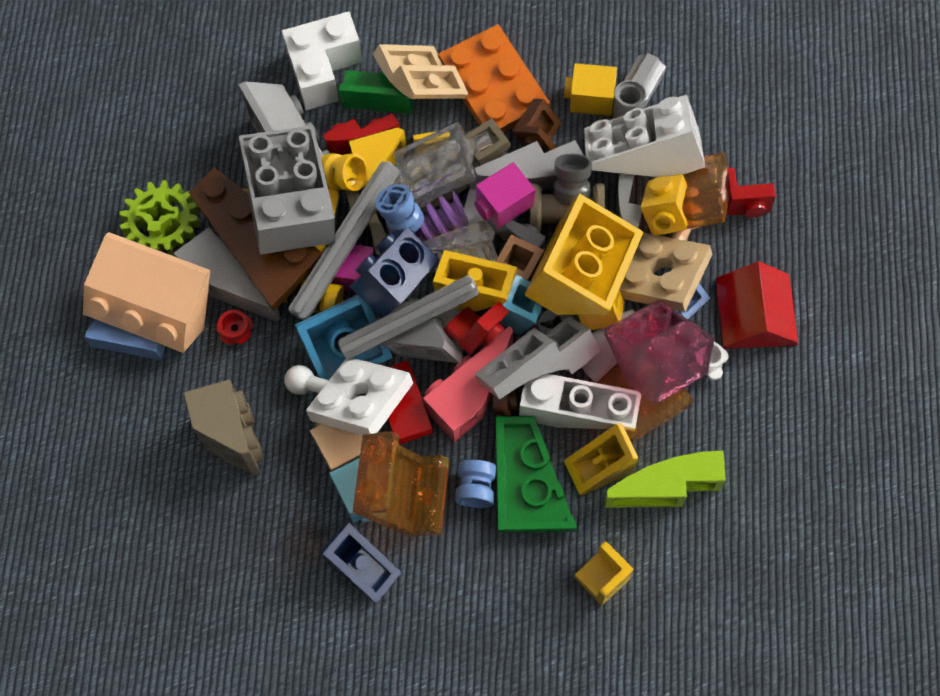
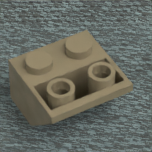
[184,379,264,476]

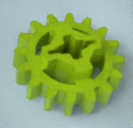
[120,180,201,256]

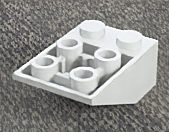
[584,95,705,177]

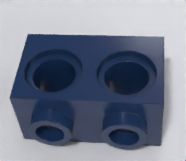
[349,227,439,318]

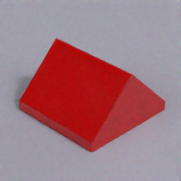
[715,261,798,349]

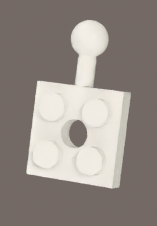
[284,358,413,439]

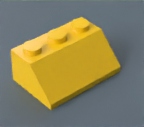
[524,194,643,315]

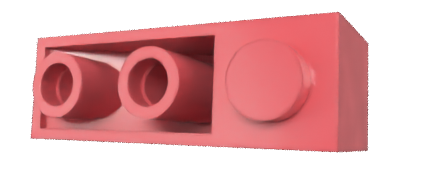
[423,326,513,442]

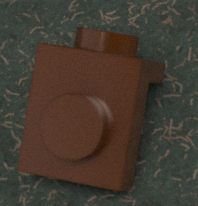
[513,98,562,153]

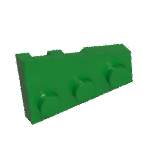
[496,416,577,533]

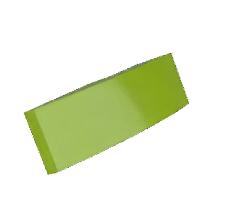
[604,450,726,508]

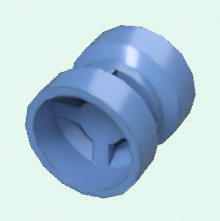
[375,184,424,236]
[455,460,497,508]

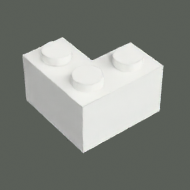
[282,12,363,110]

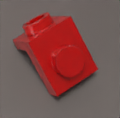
[718,168,776,217]
[444,301,510,355]

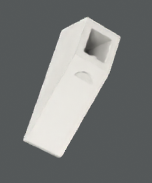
[519,374,642,430]

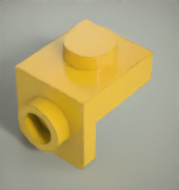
[641,174,688,236]

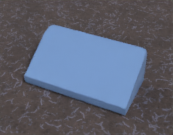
[84,319,165,361]

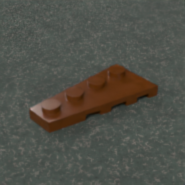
[189,167,323,312]

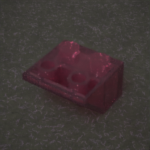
[604,300,715,404]

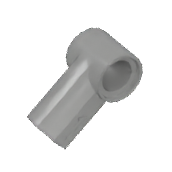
[612,53,666,118]

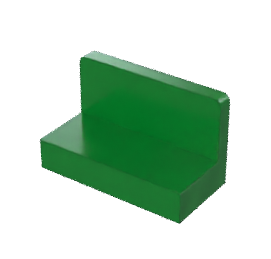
[338,70,413,114]

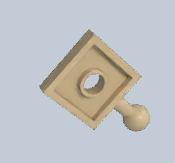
[619,201,712,312]

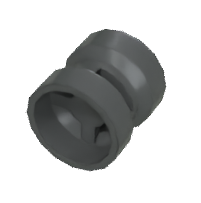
[554,153,592,204]

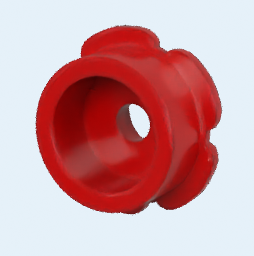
[216,310,253,345]

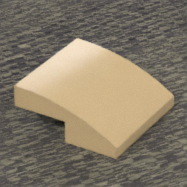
[373,44,468,99]

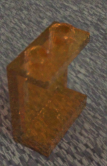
[353,431,450,537]

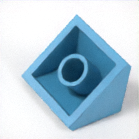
[295,295,393,380]

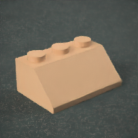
[83,232,210,353]

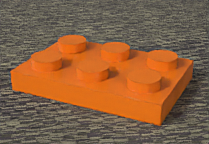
[438,24,550,133]

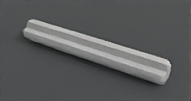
[338,275,479,359]

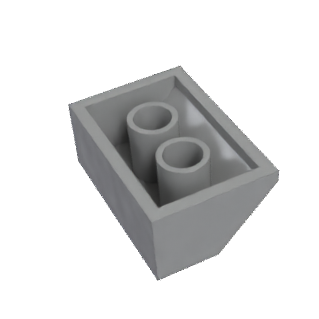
[238,81,329,157]

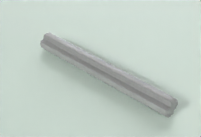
[289,161,399,320]

